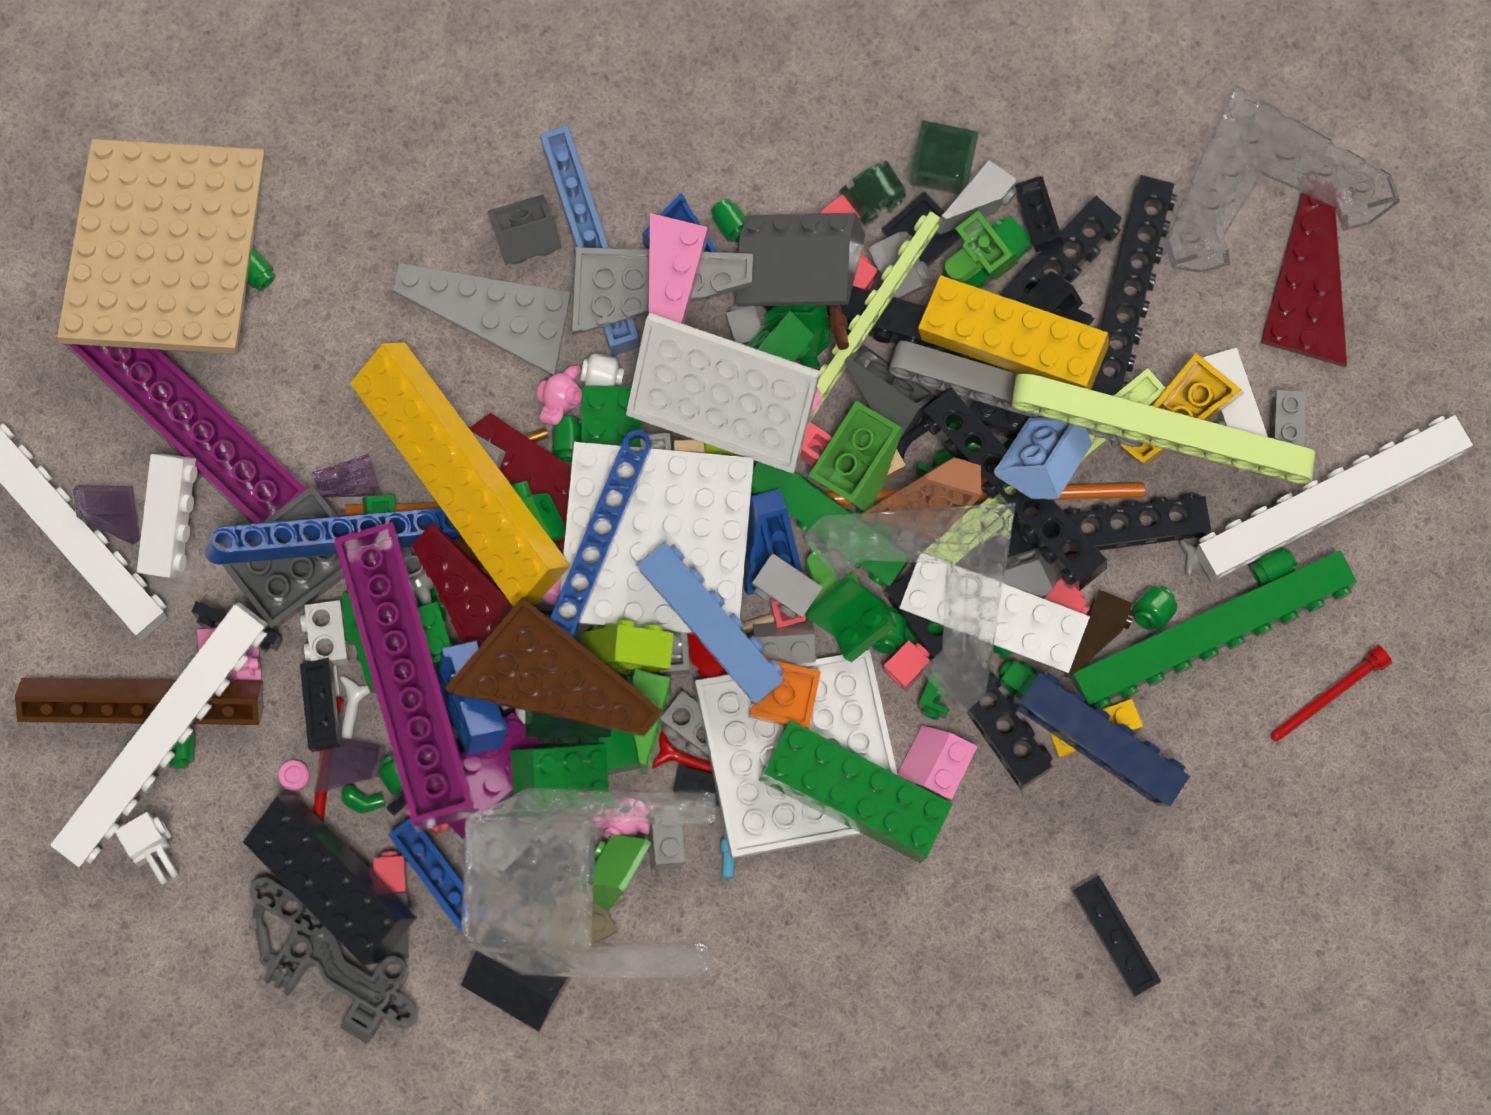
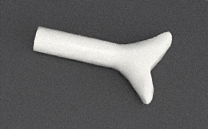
[340,676,370,741]

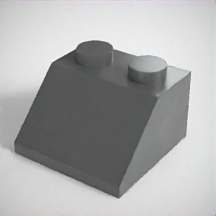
[488,194,561,265]

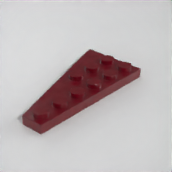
[1261,181,1347,367]
[469,413,572,554]
[412,523,513,714]

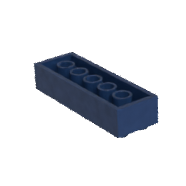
[1009,672,1190,807]

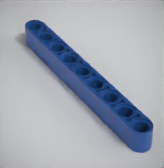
[550,430,651,638]
[204,508,460,565]

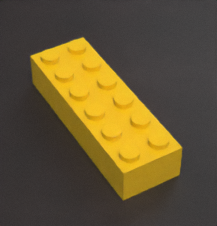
[918,275,1109,390]

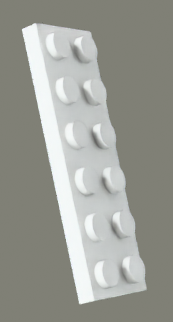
[899,552,1090,673]

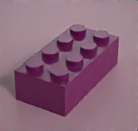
[447,712,547,840]

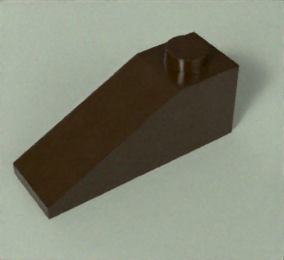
[1064,590,1134,679]

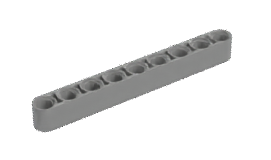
[888,341,1143,447]

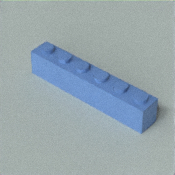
[637,542,784,706]

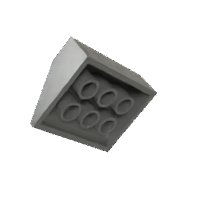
[736,213,865,306]
[222,485,344,632]

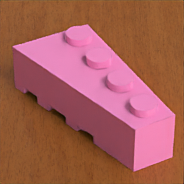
[649,213,708,324]

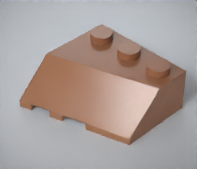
[860,458,981,540]

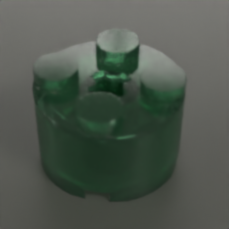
[839,161,907,227]

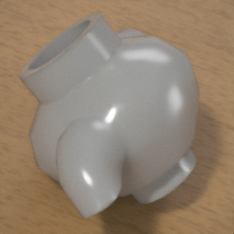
[401,547,433,606]

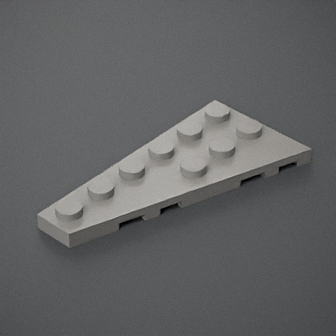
[572,247,753,335]
[393,263,571,376]

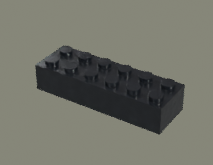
[243,795,417,966]

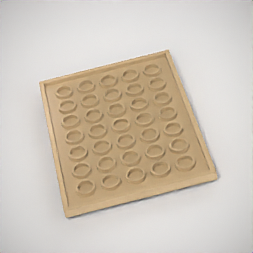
[57,139,265,354]

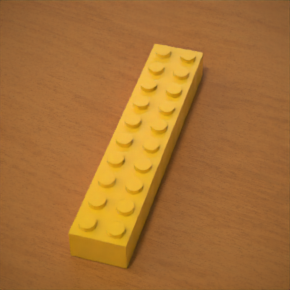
[350,342,571,607]

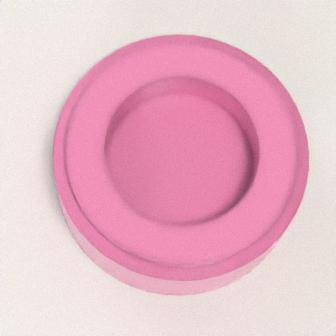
[278,760,310,791]

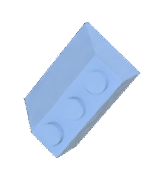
[994,417,1092,500]

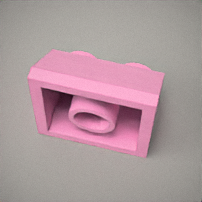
[898,725,978,802]

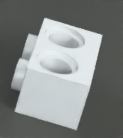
[300,600,350,666]

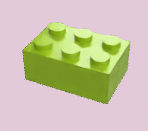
[581,620,674,676]

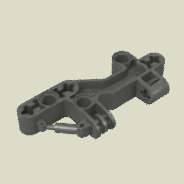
[250,877,418,1044]

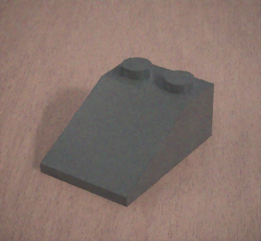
[844,346,936,436]

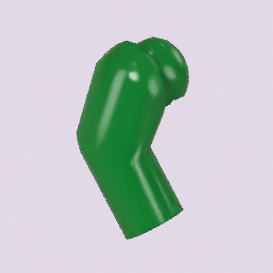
[341,785,386,814]

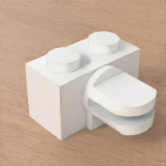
[115,812,179,885]

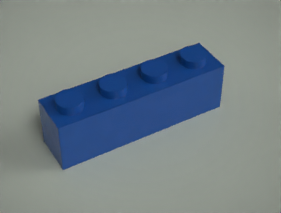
[388,818,487,936]

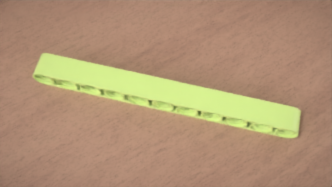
[1012,374,1316,484]

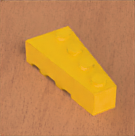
[1120,353,1244,466]

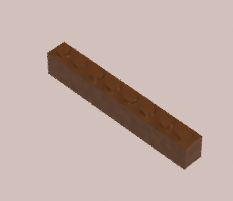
[15,678,264,725]

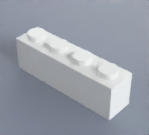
[1203,347,1268,473]
[137,453,197,578]

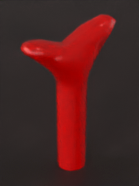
[652,732,712,773]

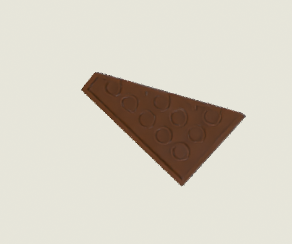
[445,597,664,737]

